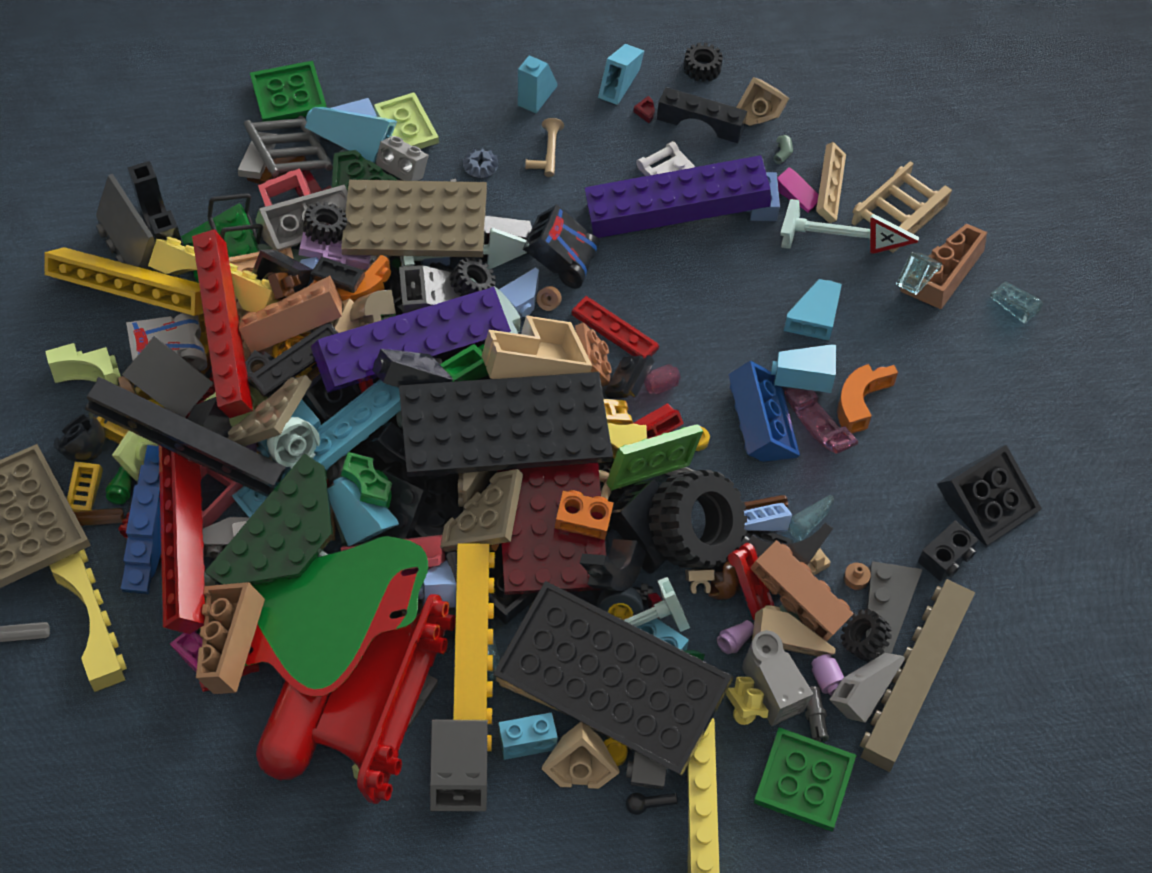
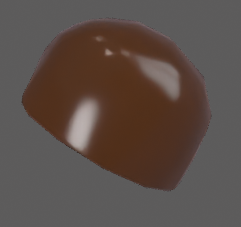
[708,562,740,600]

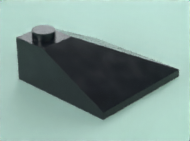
[936,445,1042,546]

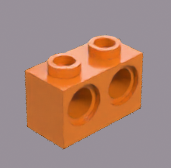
[555,490,614,540]

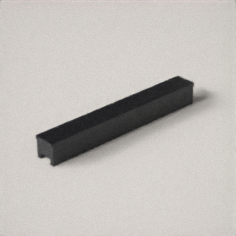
[85,377,286,497]

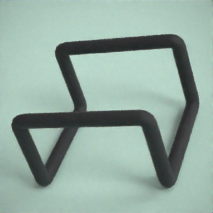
[207,193,263,244]

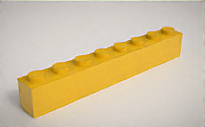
[45,247,204,316]
[454,543,495,751]

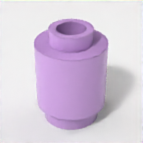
[811,654,844,695]

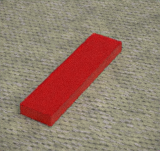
[571,296,659,358]

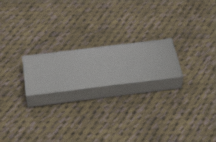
[238,132,277,179]

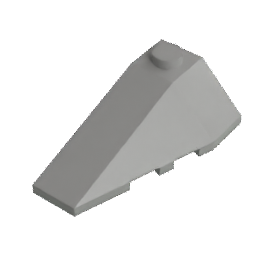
[255,185,348,251]

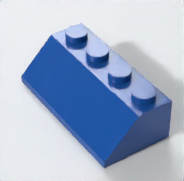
[728,361,800,462]

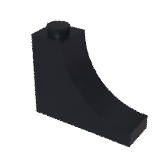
[741,522,834,565]

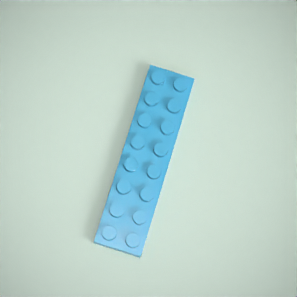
[232,379,401,518]

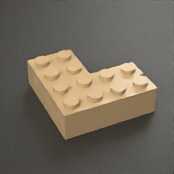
[482,316,592,379]

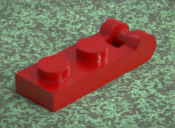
[728,543,774,620]

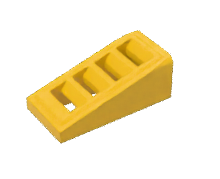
[67,461,103,511]

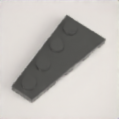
[864,561,922,658]

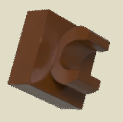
[268,272,301,299]

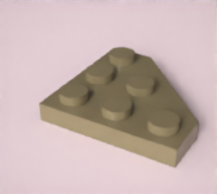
[227,375,312,447]
[440,469,523,552]

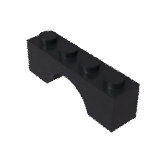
[657,87,747,143]

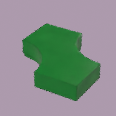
[341,452,392,507]

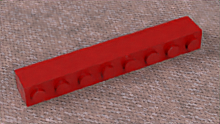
[192,229,253,418]
[159,445,205,634]

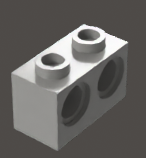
[375,136,429,181]

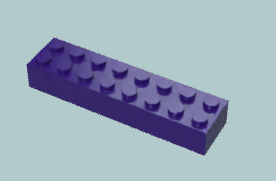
[585,155,771,238]
[311,287,511,393]

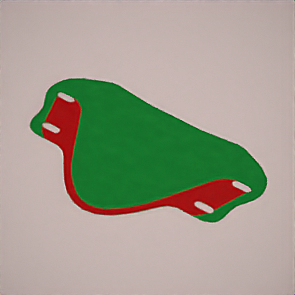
[245,536,428,696]

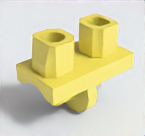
[726,677,769,725]

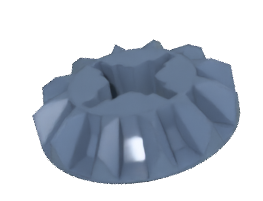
[463,148,498,178]

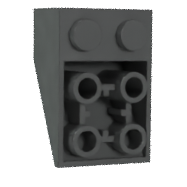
[399,265,471,314]
[430,720,488,811]

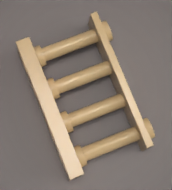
[852,161,952,253]

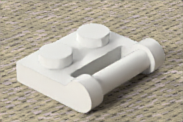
[636,141,695,176]

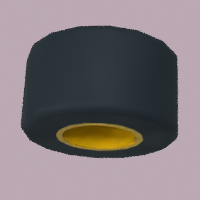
[597,587,643,620]

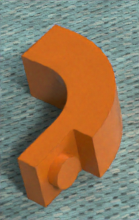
[309,255,391,302]
[837,364,898,435]

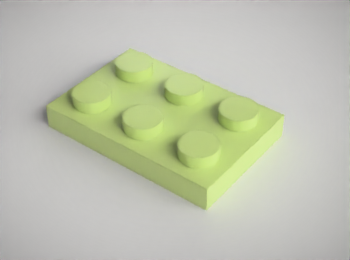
[374,93,439,149]

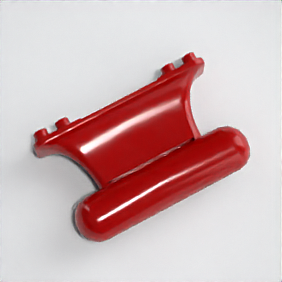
[256,594,456,804]

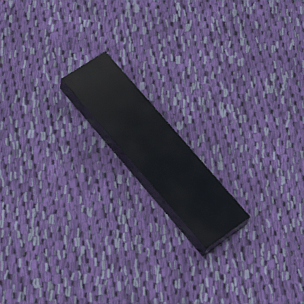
[249,322,338,398]

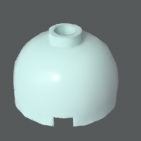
[267,417,320,469]

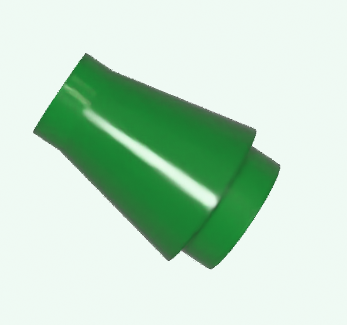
[105,467,132,504]

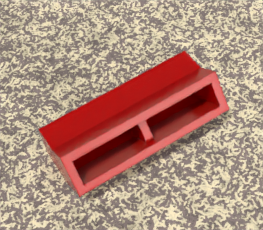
[632,403,684,439]

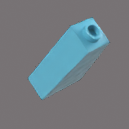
[305,107,397,163]

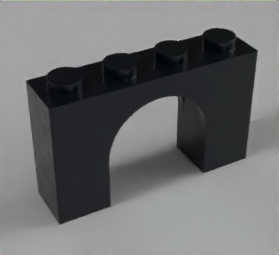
[127,161,183,246]

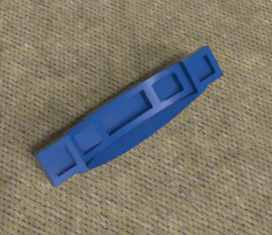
[121,445,161,594]

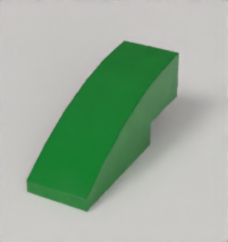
[440,343,489,382]

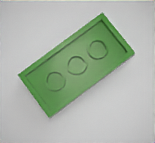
[606,424,703,490]

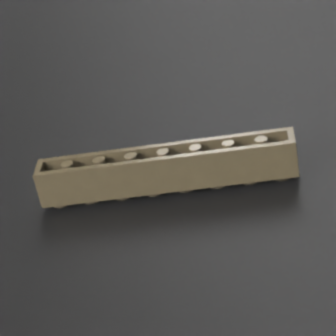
[860,579,975,772]

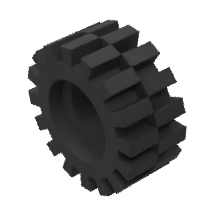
[683,43,723,82]
[303,202,347,245]
[450,257,496,297]
[840,609,892,661]

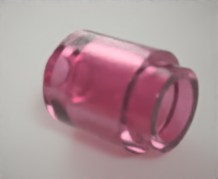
[644,364,681,394]

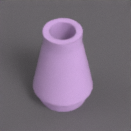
[717,620,754,654]

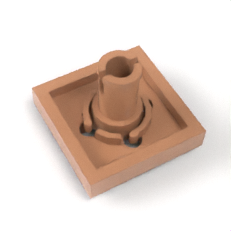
[575,322,612,387]

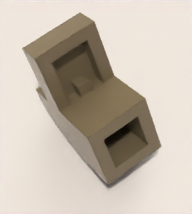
[350,290,396,327]

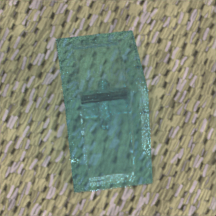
[897,252,942,295]

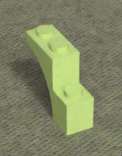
[45,343,121,386]

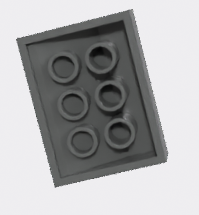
[96,174,163,273]

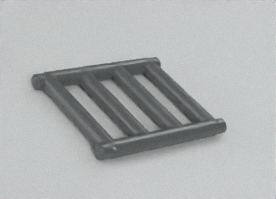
[244,116,333,176]

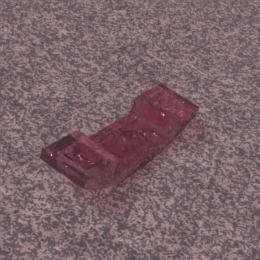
[785,388,858,454]

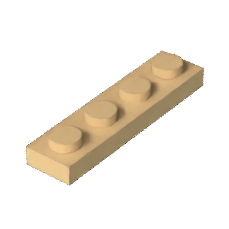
[816,142,846,224]

